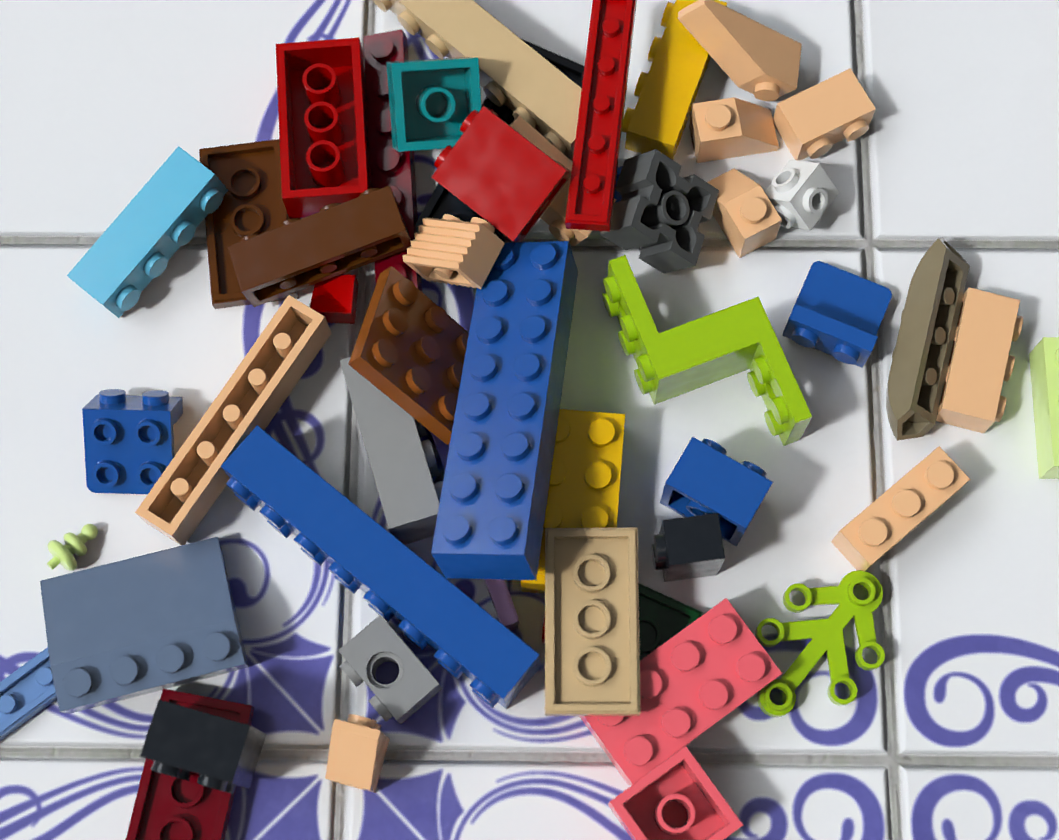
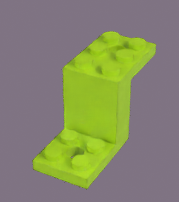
[602,255,812,446]

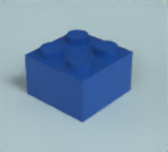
[660,437,773,547]

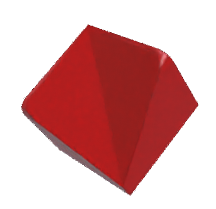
[310,274,359,324]

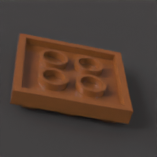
[348,266,469,445]

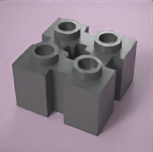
[600,149,719,274]

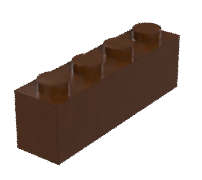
[227,185,411,307]

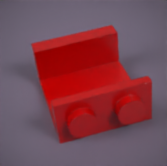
[431,106,571,242]

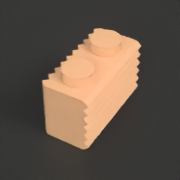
[402,214,505,290]

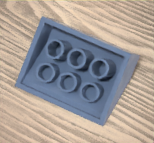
[40,537,249,714]

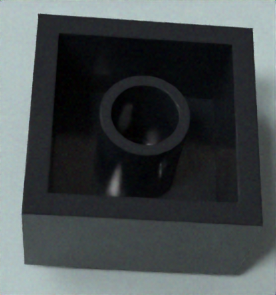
[140,700,267,794]

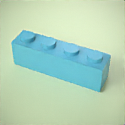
[67,146,228,318]

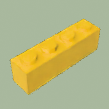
[622,0,727,160]

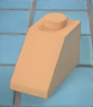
[689,97,779,163]
[707,168,782,258]

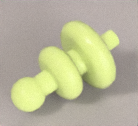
[47,524,98,571]

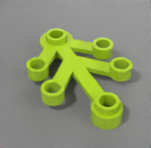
[755,570,885,717]

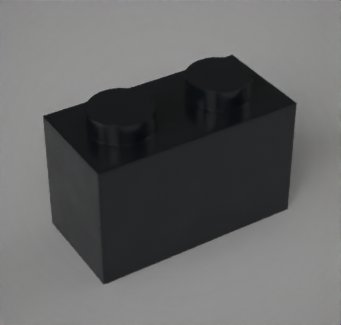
[651,513,725,582]

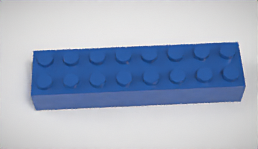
[431,241,578,580]
[221,425,541,709]

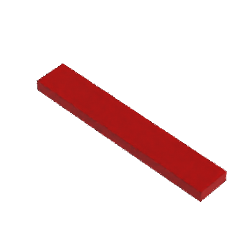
[565,0,637,232]

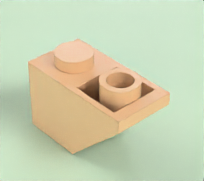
[325,714,390,793]

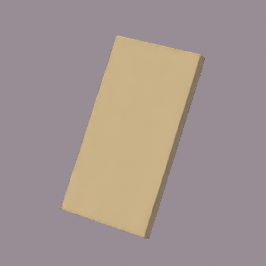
[545,528,640,716]

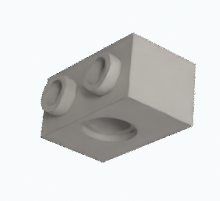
[338,615,442,725]

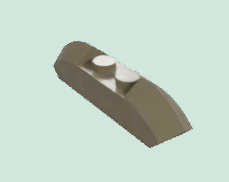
[886,238,970,441]

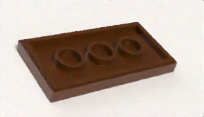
[199,139,299,309]

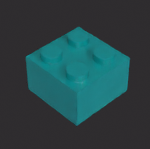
[386,57,482,152]

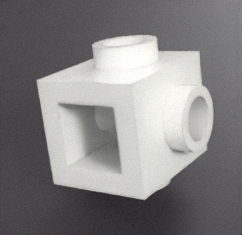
[765,159,839,230]

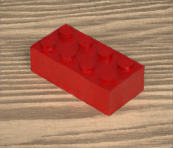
[276,37,371,219]

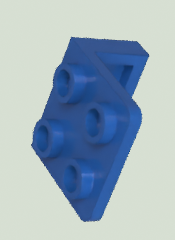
[782,261,892,368]
[82,389,183,494]

